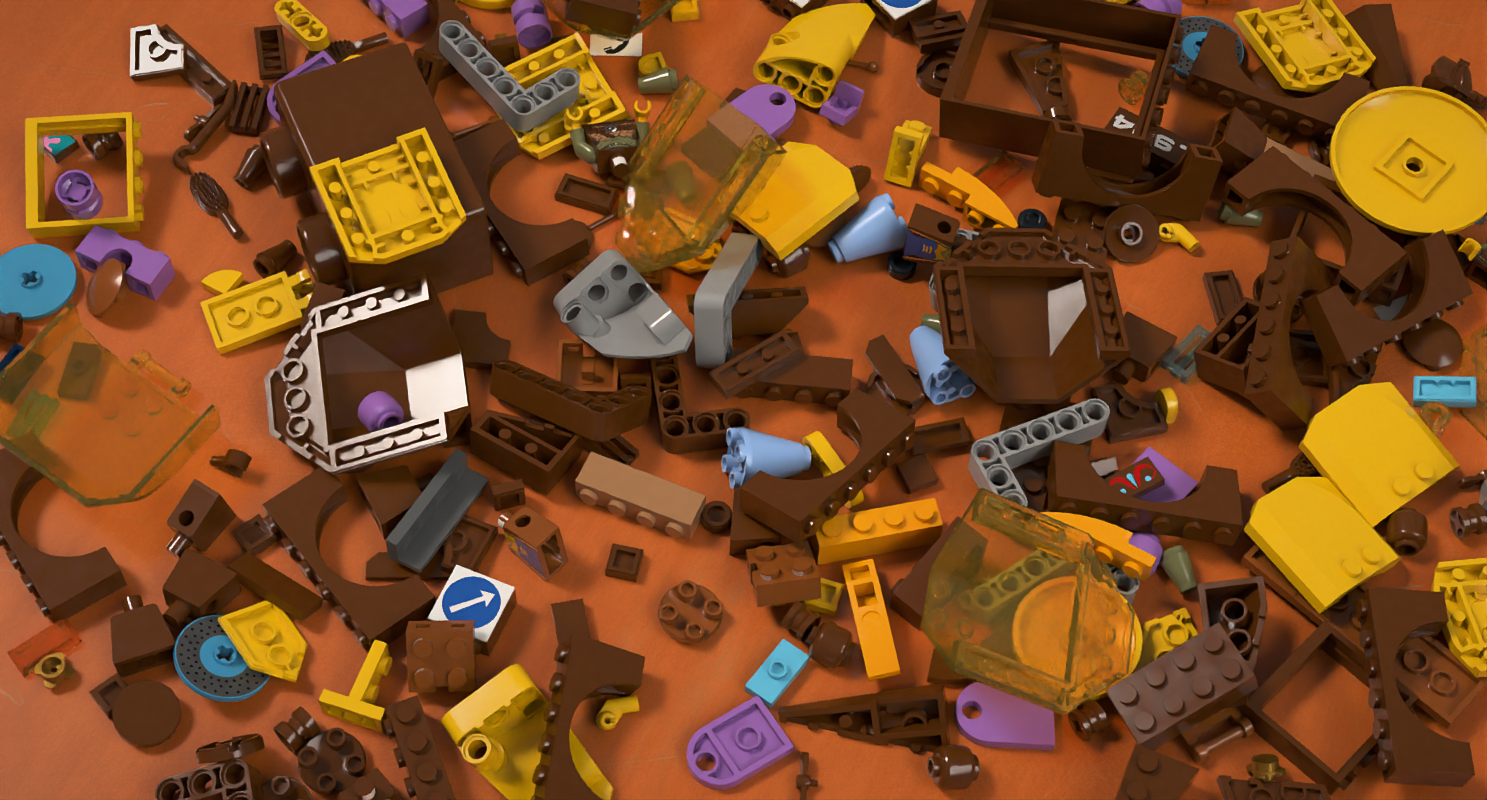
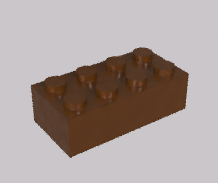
[1105,622,1259,751]

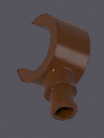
[210,449,252,477]

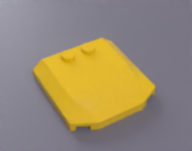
[1233,0,1376,93]
[494,32,628,160]
[309,127,466,264]
[712,141,860,261]
[1299,382,1460,528]
[1244,477,1401,614]
[1431,558,1487,678]

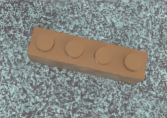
[575,451,706,540]

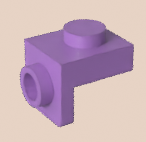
[819,80,864,126]

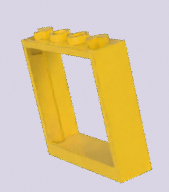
[25,112,144,238]

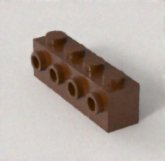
[383,695,456,800]

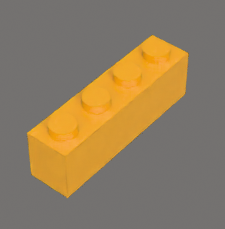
[810,498,943,565]

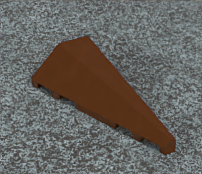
[1344,4,1408,91]
[778,683,950,753]

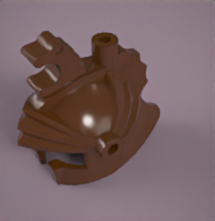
[1421,55,1487,110]

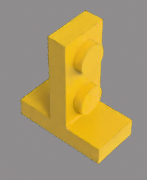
[883,120,933,187]
[318,640,392,734]

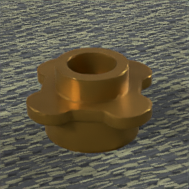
[34,652,75,689]
[1246,754,1286,781]

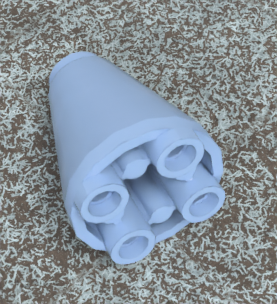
[827,193,907,263]
[909,325,976,405]
[721,427,811,489]

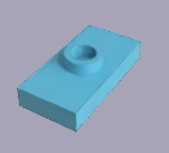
[1413,376,1476,408]
[745,638,810,708]

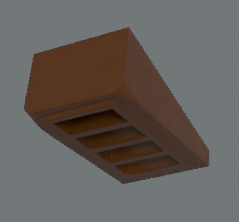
[254,25,288,80]

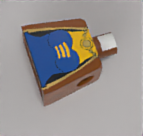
[498,506,569,582]

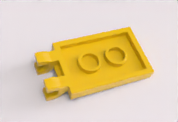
[200,269,314,355]

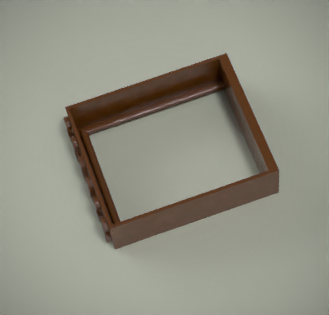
[939,0,1185,178]

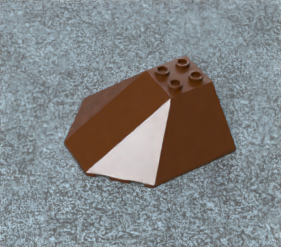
[932,228,1131,404]
[264,273,471,476]

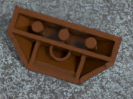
[686,286,809,339]

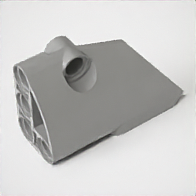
[553,249,693,359]

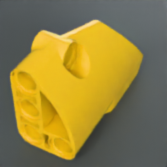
[753,3,876,108]
[441,664,614,800]

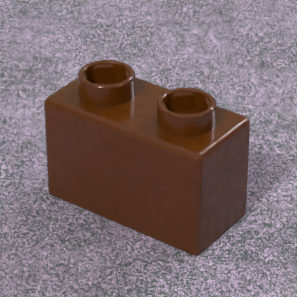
[259,42,493,296]

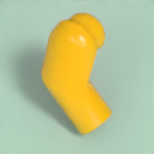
[1159,223,1200,253]
[596,695,639,730]

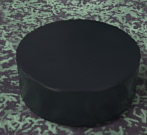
[1017,209,1047,229]
[887,251,917,281]

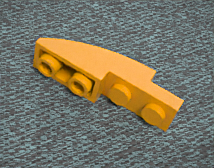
[919,161,1018,230]
[1026,512,1157,582]
[842,558,901,681]

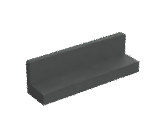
[386,449,488,573]

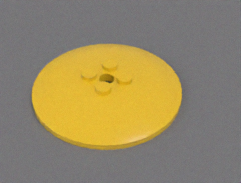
[1329,86,1487,236]

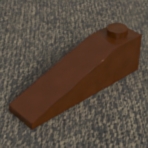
[1198,576,1268,708]

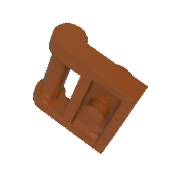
[1177,707,1254,764]

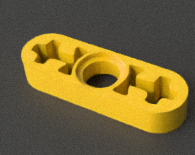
[274,0,331,51]
[802,431,864,508]

